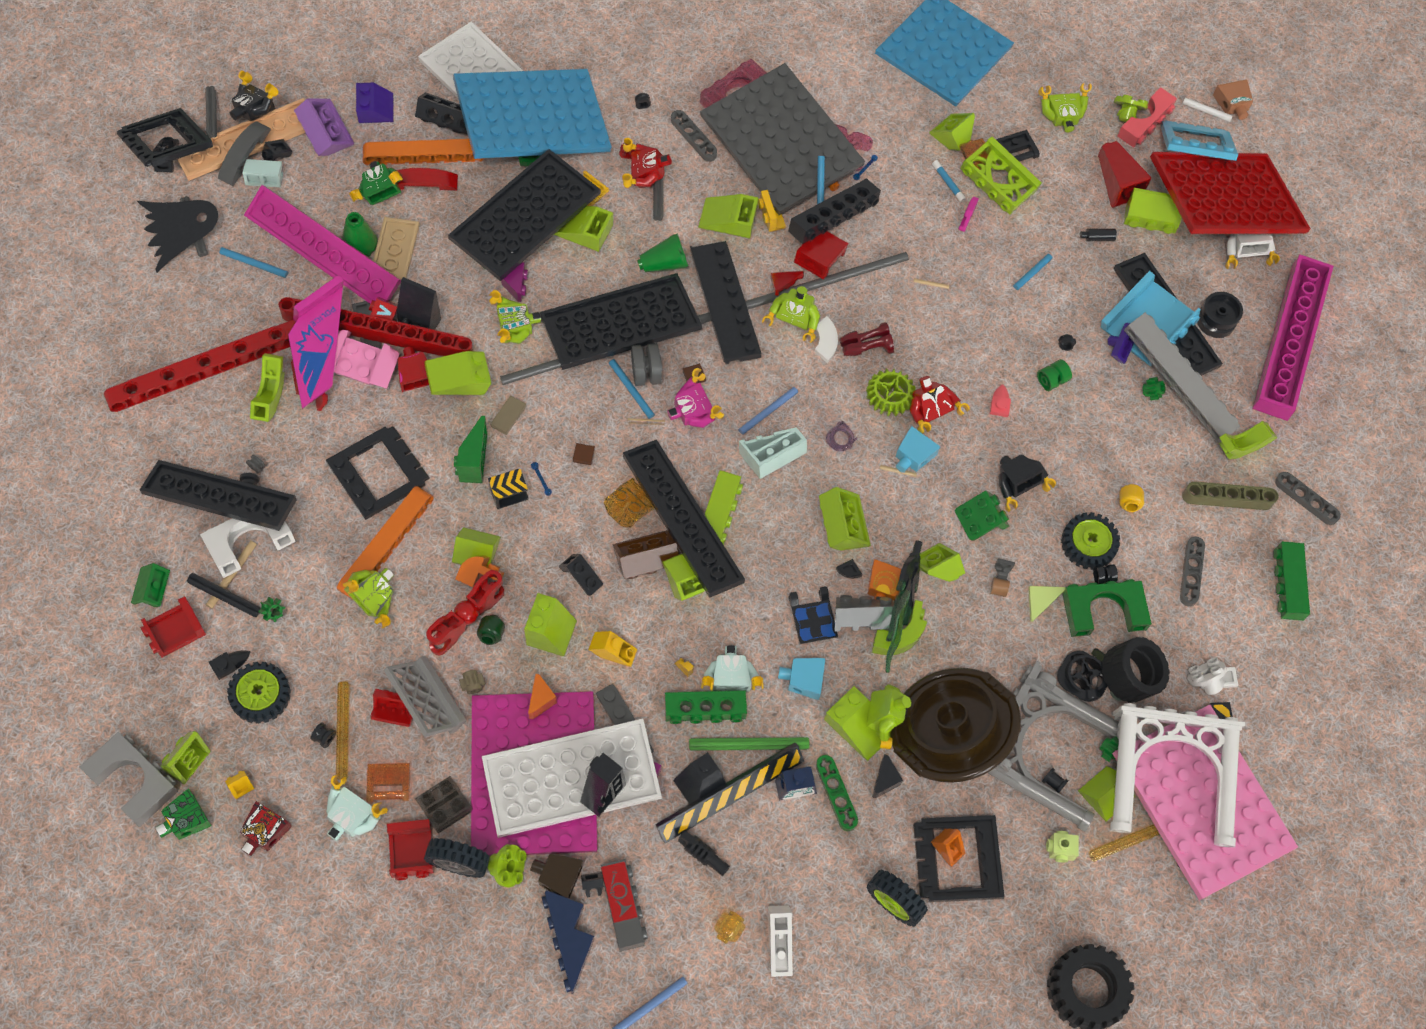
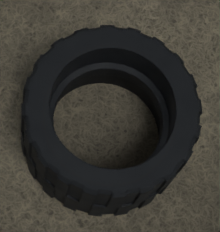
[1102,637,1170,703]

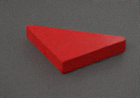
[771,271,804,296]

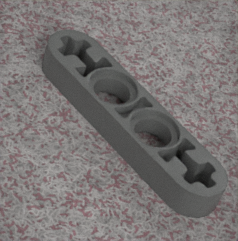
[671,110,717,162]
[1275,472,1341,525]
[1180,536,1205,607]

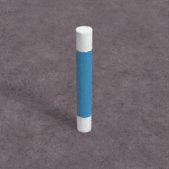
[932,160,966,203]

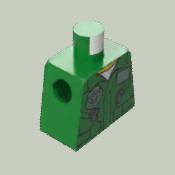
[155,788,212,840]

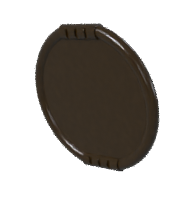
[890,668,1021,783]

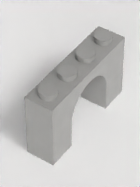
[79,732,178,827]

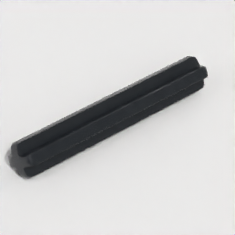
[187,573,261,617]

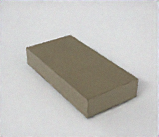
[490,396,527,435]

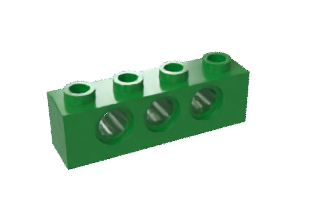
[665,690,747,724]

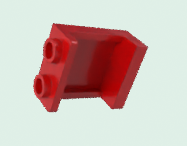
[794,231,848,280]
[140,596,206,658]
[387,819,434,881]

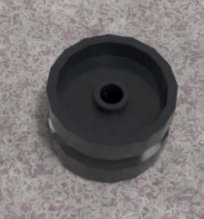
[1197,292,1243,338]

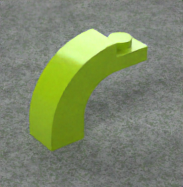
[250,353,285,422]
[1219,421,1277,459]
[871,600,927,655]

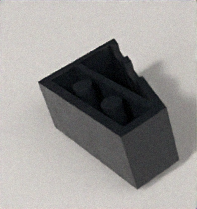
[580,753,626,817]

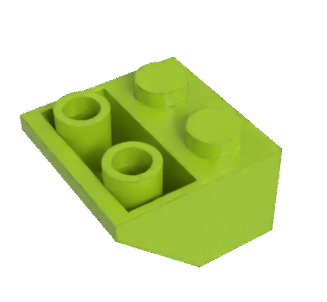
[662,554,705,601]

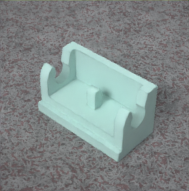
[242,159,283,188]

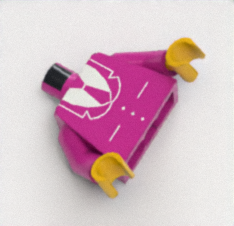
[667,368,724,428]

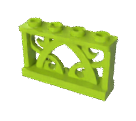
[960,136,1042,215]

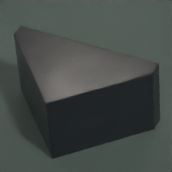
[872,754,903,798]

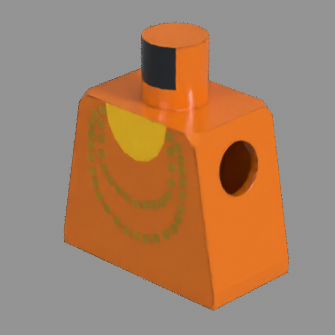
[867,559,903,600]

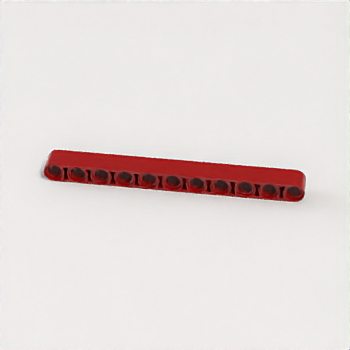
[278,297,473,356]

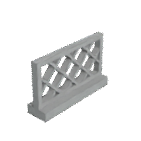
[384,656,466,737]

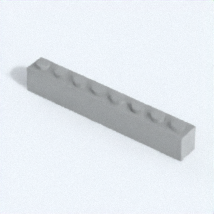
[1124,312,1240,443]

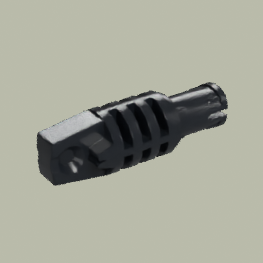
[678,831,730,877]

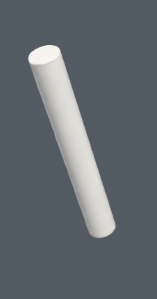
[1182,98,1233,122]

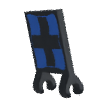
[788,586,838,644]

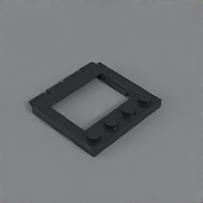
[117,108,213,167]
[326,426,430,520]
[913,815,1005,902]

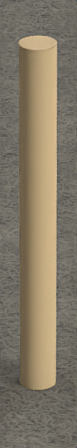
[205,541,257,609]

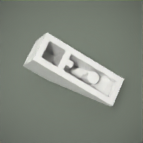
[768,905,793,977]

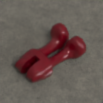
[839,322,894,356]

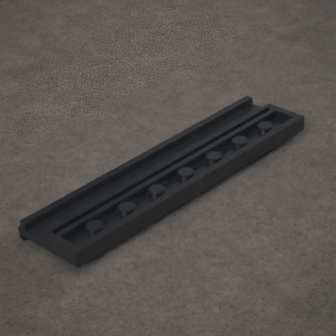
[690,241,762,364]

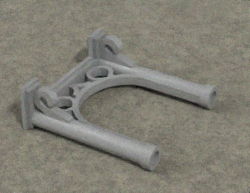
[988,661,1119,832]

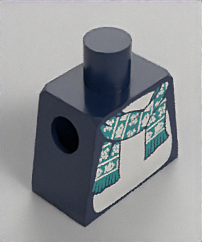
[775,767,817,801]

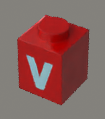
[369,297,398,320]

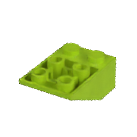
[698,194,758,238]
[554,206,613,252]

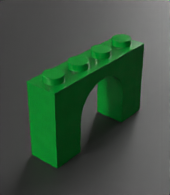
[1062,579,1152,637]

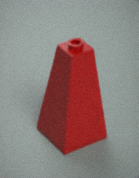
[1098,141,1151,208]

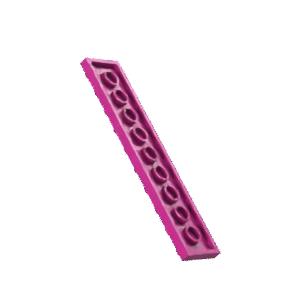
[244,185,401,304]

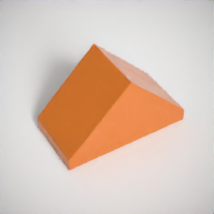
[528,674,557,719]
[931,829,966,867]

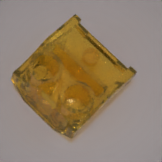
[604,478,654,528]

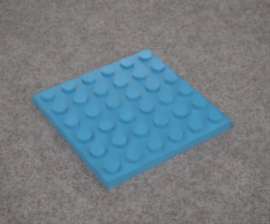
[875,0,1014,107]

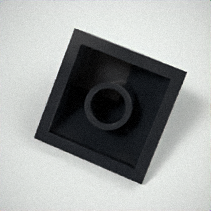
[673,752,726,804]

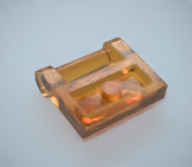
[366,763,410,802]

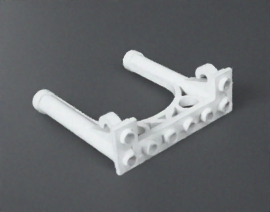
[1110,703,1245,847]

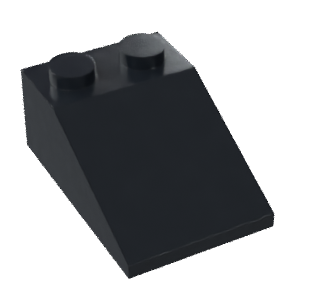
[396,277,441,330]

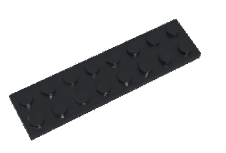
[1114,252,1223,376]
[140,460,297,531]

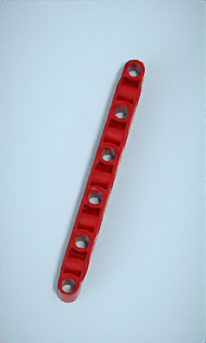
[104,320,296,412]

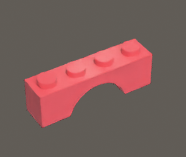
[1117,87,1177,148]

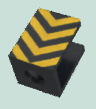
[488,469,529,510]

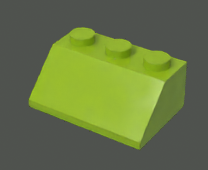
[1124,188,1182,234]
[819,487,871,551]

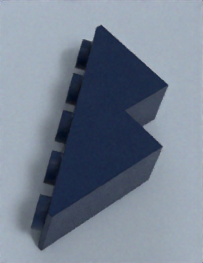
[541,890,594,994]

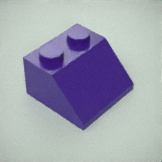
[356,82,394,123]

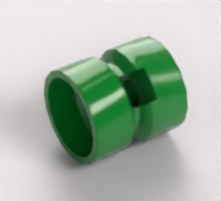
[1037,359,1072,392]

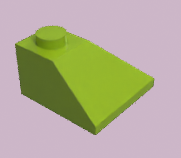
[929,113,975,151]
[920,543,965,582]

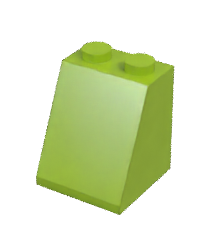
[524,593,577,657]

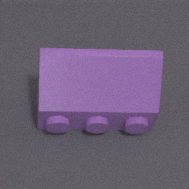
[294,98,354,156]

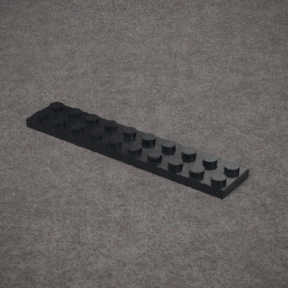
[623,439,745,598]

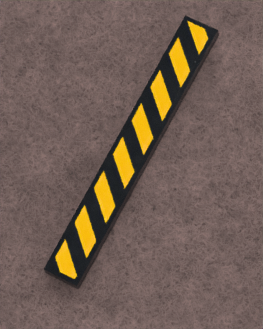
[655,743,804,843]

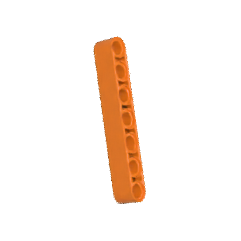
[363,139,484,165]
[337,486,434,600]

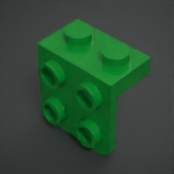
[955,490,1010,541]

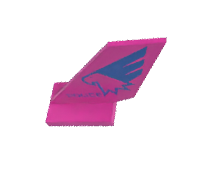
[288,275,344,409]

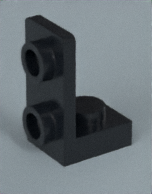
[152,137,179,173]
[559,554,603,596]

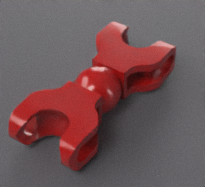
[426,570,504,656]

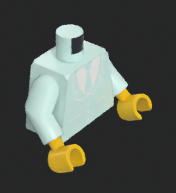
[701,645,764,692]
[326,774,388,841]

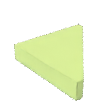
[1028,586,1065,622]

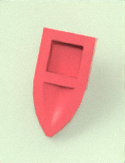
[990,384,1011,417]

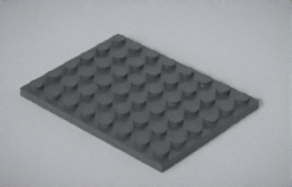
[700,63,865,215]

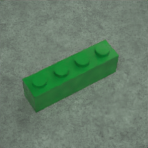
[1273,541,1310,621]

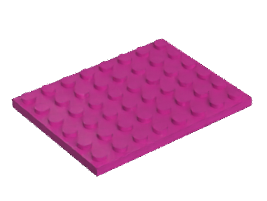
[471,691,597,856]

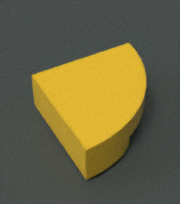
[674,658,694,677]

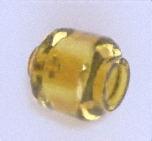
[714,910,746,944]

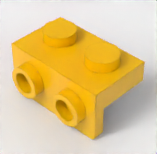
[758,190,786,232]

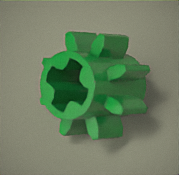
[1143,377,1166,401]
[258,597,285,622]
[1099,736,1119,762]

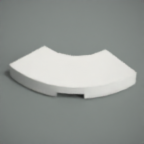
[814,316,838,363]

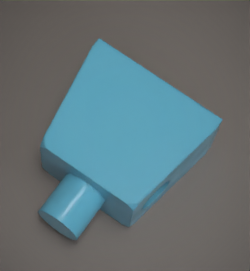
[896,426,940,473]
[778,658,825,700]

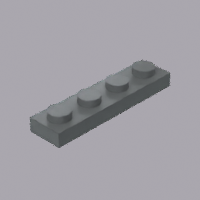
[596,684,654,753]

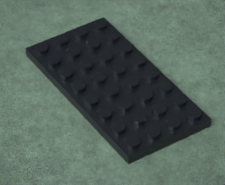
[448,149,601,281]
[540,273,702,370]

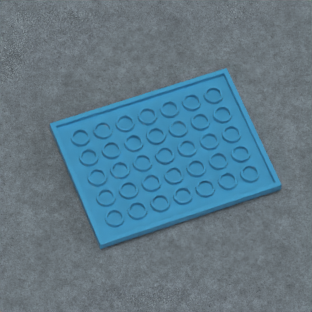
[453,69,612,159]

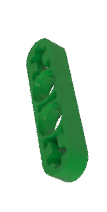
[816,755,858,831]

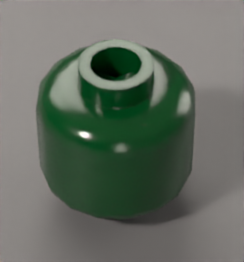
[477,615,505,645]

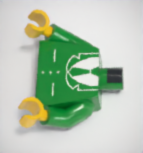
[349,161,403,205]

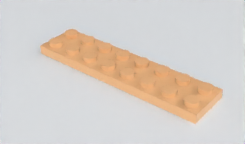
[177,98,305,181]

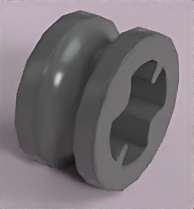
[246,455,265,473]

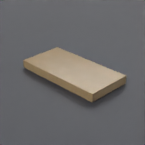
[373,217,420,284]

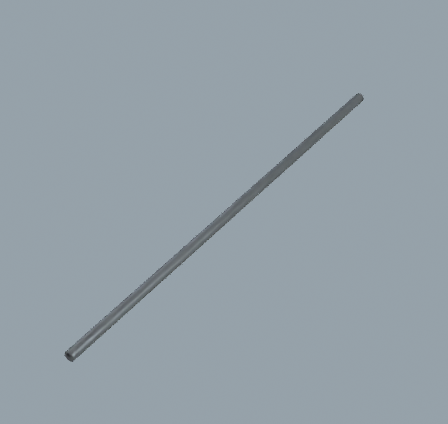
[500,252,909,385]

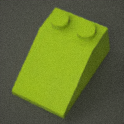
[424,351,491,395]
[824,686,890,761]
[160,731,211,785]

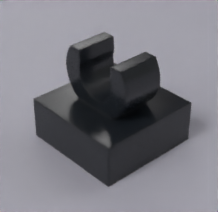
[581,872,604,898]

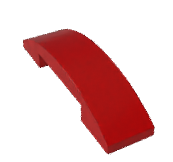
[397,168,458,191]

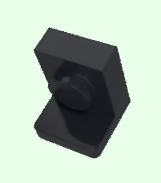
[262,139,292,161]

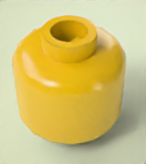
[1119,484,1144,512]

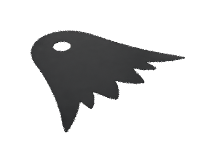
[137,200,218,273]

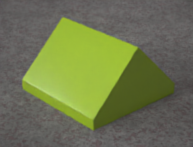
[452,527,501,565]
[1078,766,1135,822]

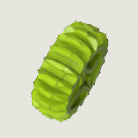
[866,369,916,417]

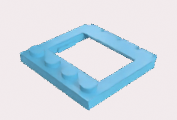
[1161,120,1238,161]

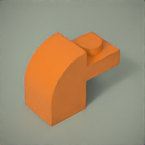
[455,556,504,587]

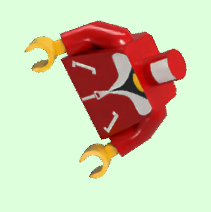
[910,376,970,434]

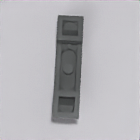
[218,121,271,186]

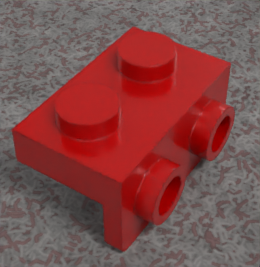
[370,689,415,727]

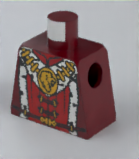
[240,801,292,856]

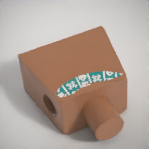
[1213,79,1253,120]

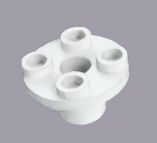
[1187,658,1227,695]

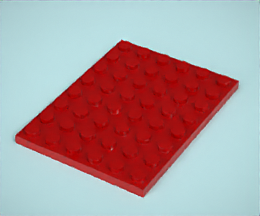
[1150,152,1311,234]

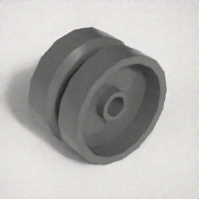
[631,343,662,386]

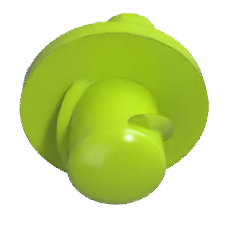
[1114,95,1148,123]
[487,844,527,888]

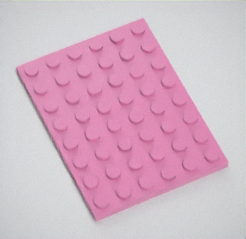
[1112,705,1298,901]

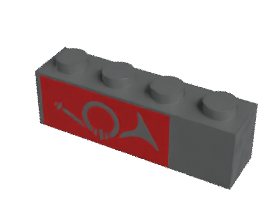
[601,859,648,952]

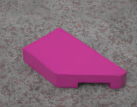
[958,196,979,232]

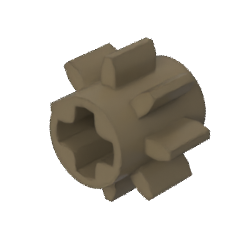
[459,670,485,694]

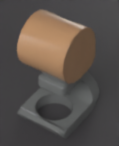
[990,558,1015,597]

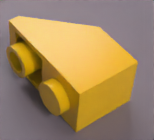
[588,631,637,667]

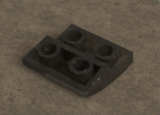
[415,776,473,834]

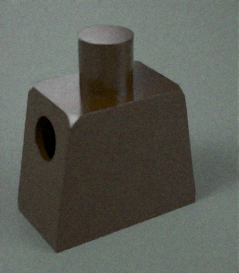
[530,854,583,899]

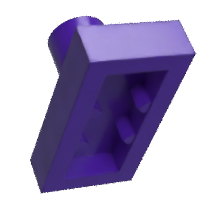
[1108,323,1134,364]

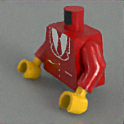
[622,138,672,188]

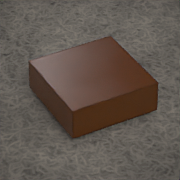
[683,363,706,384]
[573,443,595,465]

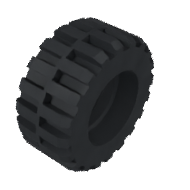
[1047,944,1135,1029]

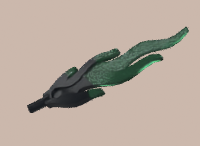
[885,540,923,673]

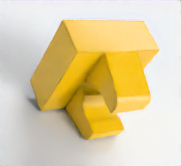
[225,771,254,799]

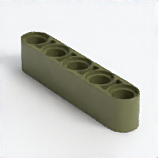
[1182,482,1279,510]

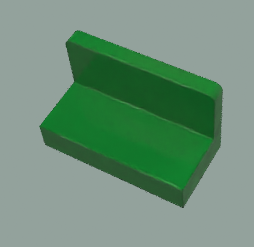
[131,563,170,607]

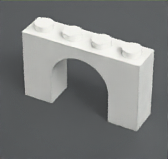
[200,518,296,578]

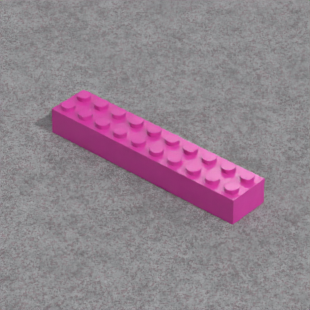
[1252,254,1334,421]

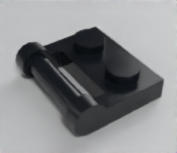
[996,130,1040,162]

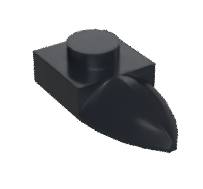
[209,650,251,680]

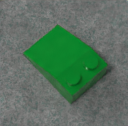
[454,416,488,483]

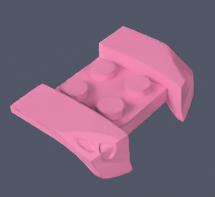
[334,330,399,389]

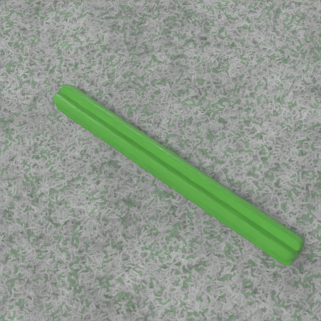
[689,737,810,751]

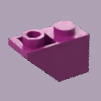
[501,262,528,302]

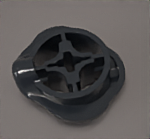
[1057,651,1107,702]

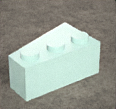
[739,427,807,479]

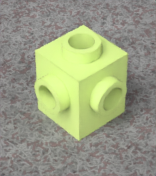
[1046,831,1079,863]

